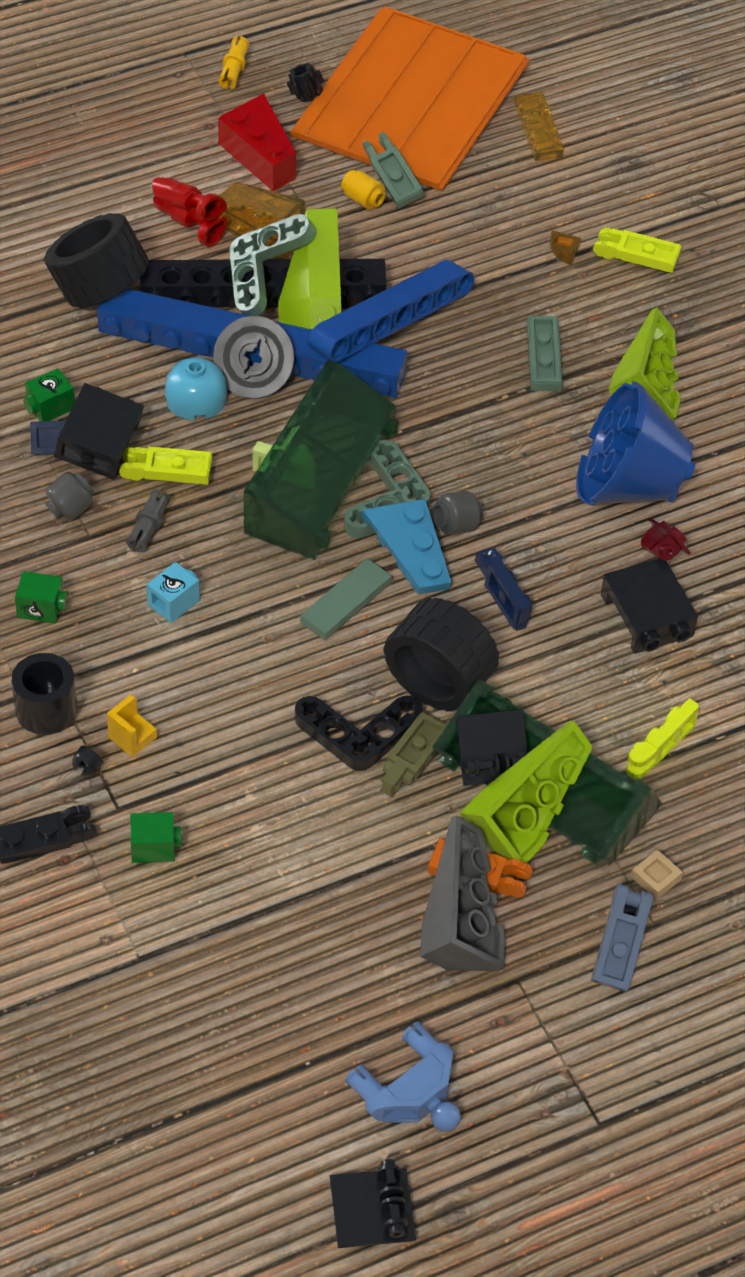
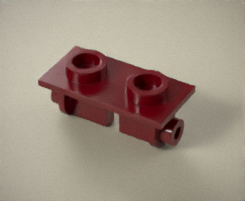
[641,518,691,561]

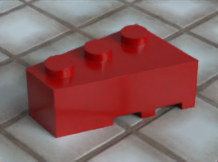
[218,93,296,191]

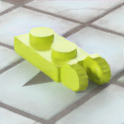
[593,227,682,273]
[119,446,213,485]
[626,698,699,780]

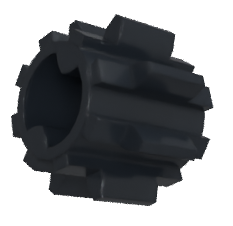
[287,63,325,102]

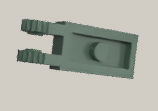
[362,132,424,209]

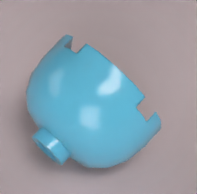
[165,357,227,420]

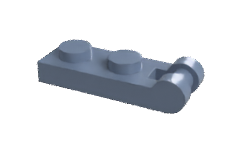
[591,883,653,992]

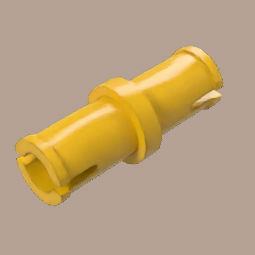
[218,36,250,89]

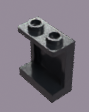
[54,383,144,480]
[600,558,698,654]

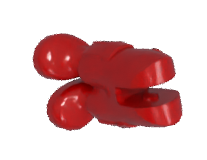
[152,177,227,247]

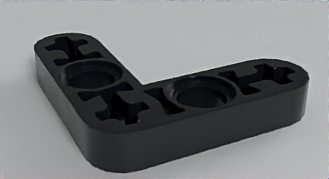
[294,695,423,771]

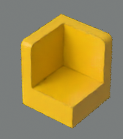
[107,694,157,757]

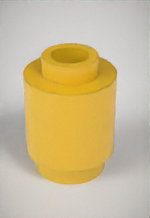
[341,170,386,210]

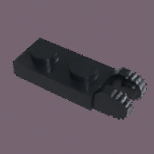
[0,804,97,864]

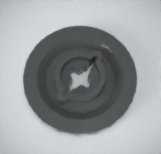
[213,316,295,398]

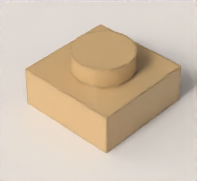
[631,850,683,900]

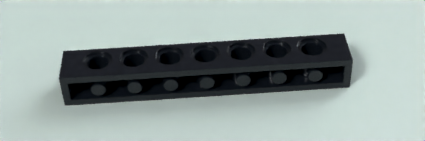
[140,259,387,308]

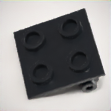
[455,710,528,786]
[329,1159,416,1248]

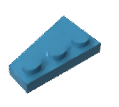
[361,499,452,594]

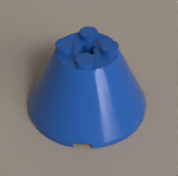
[576,381,695,504]

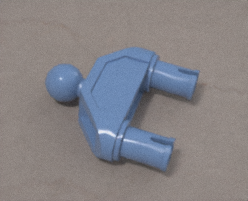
[345,1021,461,1132]

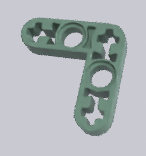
[230,214,316,316]
[344,440,430,538]

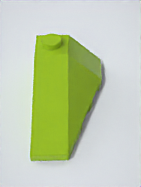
[278,208,341,329]
[609,307,680,420]
[460,720,593,863]

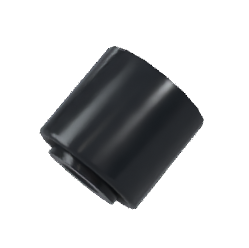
[11,653,77,735]

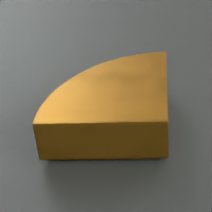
[550,230,581,265]

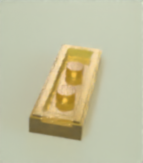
[514,92,564,161]

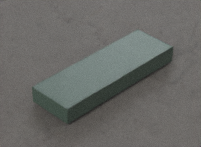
[527,316,562,392]
[300,558,392,640]

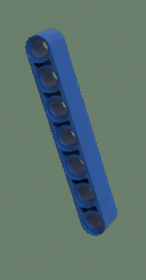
[308,259,474,362]

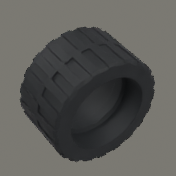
[44,213,149,308]
[383,598,499,711]

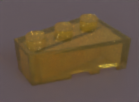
[219,181,306,259]

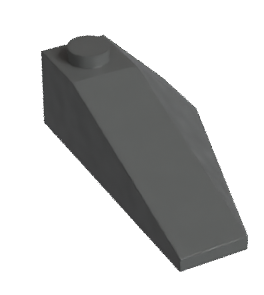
[420,815,505,971]

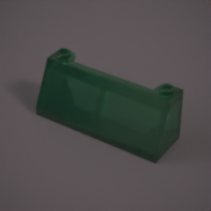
[244,360,399,560]
[432,679,662,866]

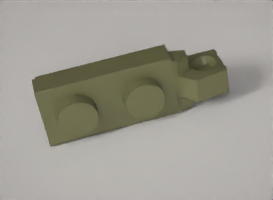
[380,712,452,798]

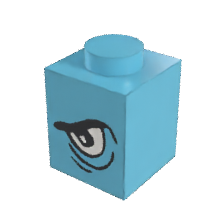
[147,562,200,623]

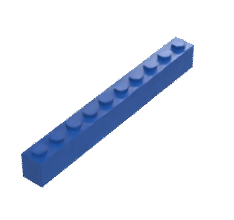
[97,289,407,399]

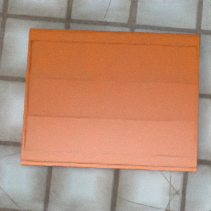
[289,6,530,191]

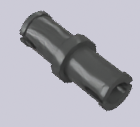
[126,489,171,552]

